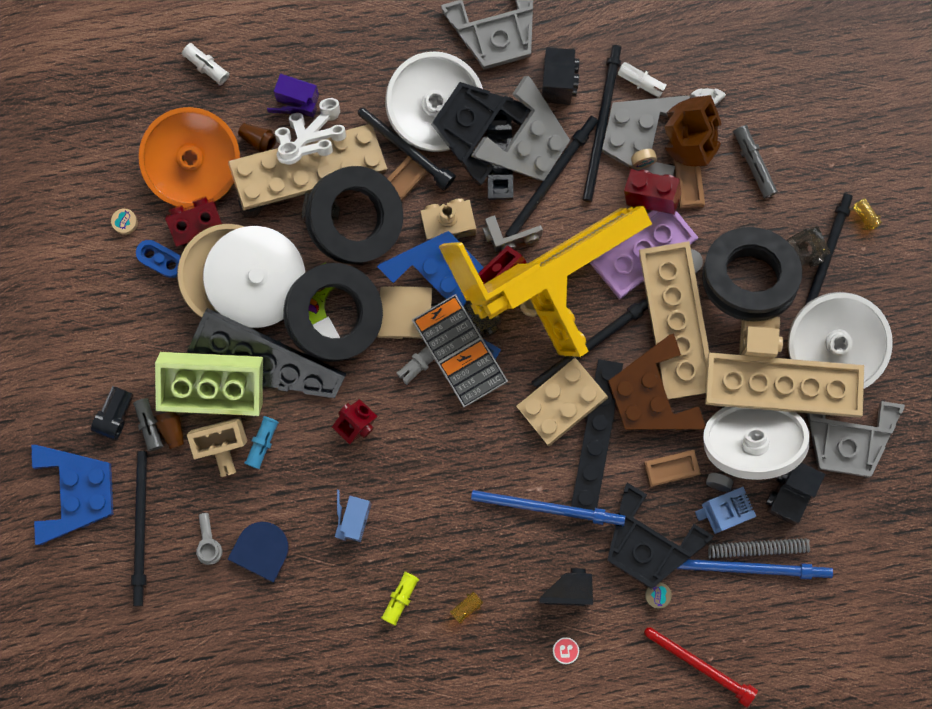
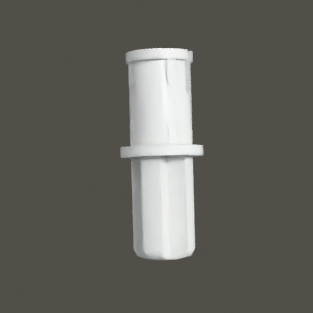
[618,62,667,98]

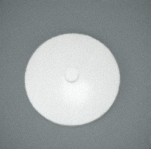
[385,52,483,152]
[203,226,305,328]
[788,292,892,389]
[704,407,809,480]

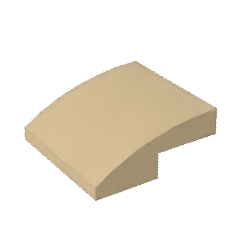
[377,286,432,339]

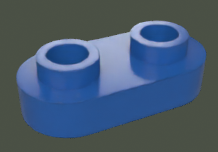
[136,240,180,278]

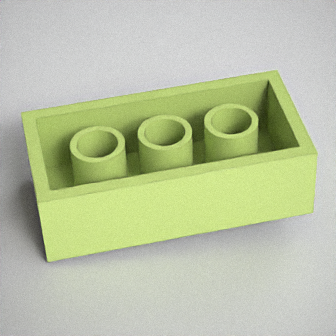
[155,352,263,416]

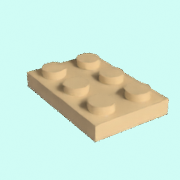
[516,358,608,446]

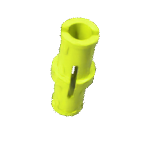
[381,572,419,626]

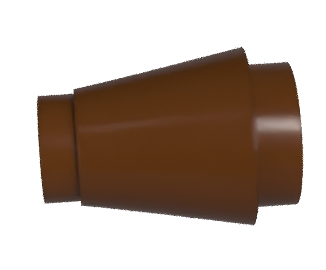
[238,123,276,152]
[156,412,184,449]

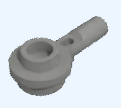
[196,513,222,565]

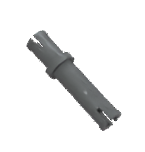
[733,125,778,199]

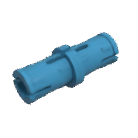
[244,416,279,470]

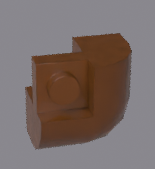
[664,95,722,167]

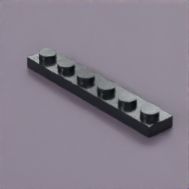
[571,359,623,510]

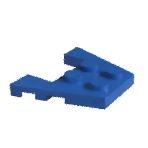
[377,231,484,307]
[31,445,114,545]

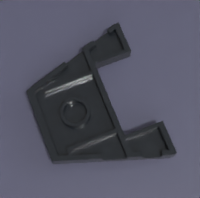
[431,82,531,186]
[607,482,714,590]

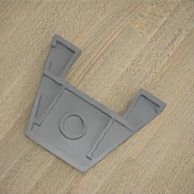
[441,0,533,70]
[471,76,570,181]
[602,96,690,176]
[807,401,905,478]

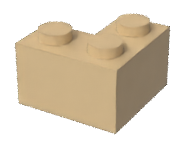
[739,317,783,358]

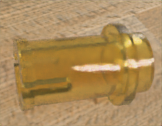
[852,198,883,231]
[450,591,483,624]

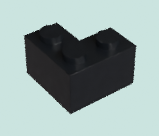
[542,47,580,105]
[765,463,826,525]

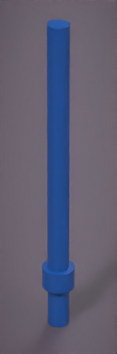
[471,490,626,526]
[677,559,833,580]

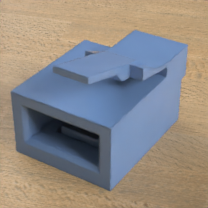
[695,487,756,534]
[335,490,372,542]

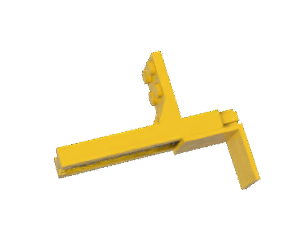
[439,206,652,357]

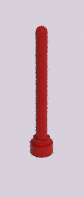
[644,627,758,708]

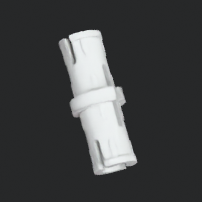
[182,43,229,85]

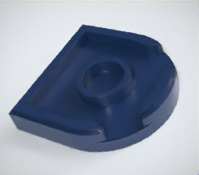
[227,522,289,583]

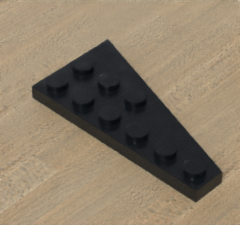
[187,308,346,398]

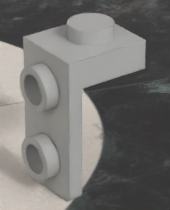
[482,215,543,252]

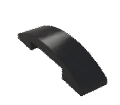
[487,112,513,200]

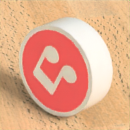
[553,638,579,664]

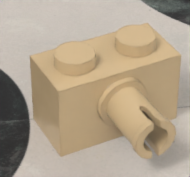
[421,199,476,240]
[187,417,247,477]

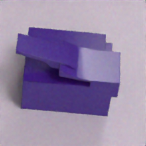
[267,74,319,118]

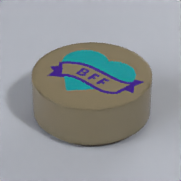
[645,582,672,609]

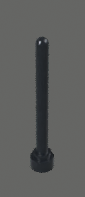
[358,107,456,191]

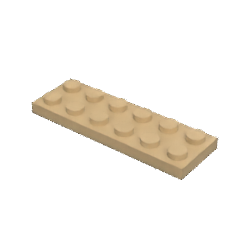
[228,124,387,211]
[638,241,709,400]
[705,353,864,418]

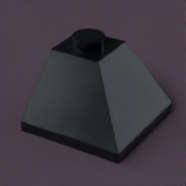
[538,568,593,606]

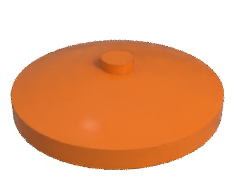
[139,107,240,208]

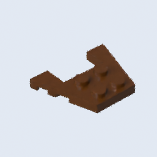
[608,333,705,430]

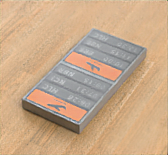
[412,294,508,408]

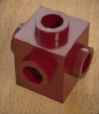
[332,399,378,444]

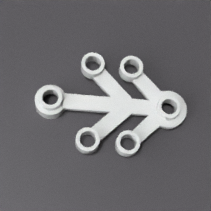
[275,98,346,165]

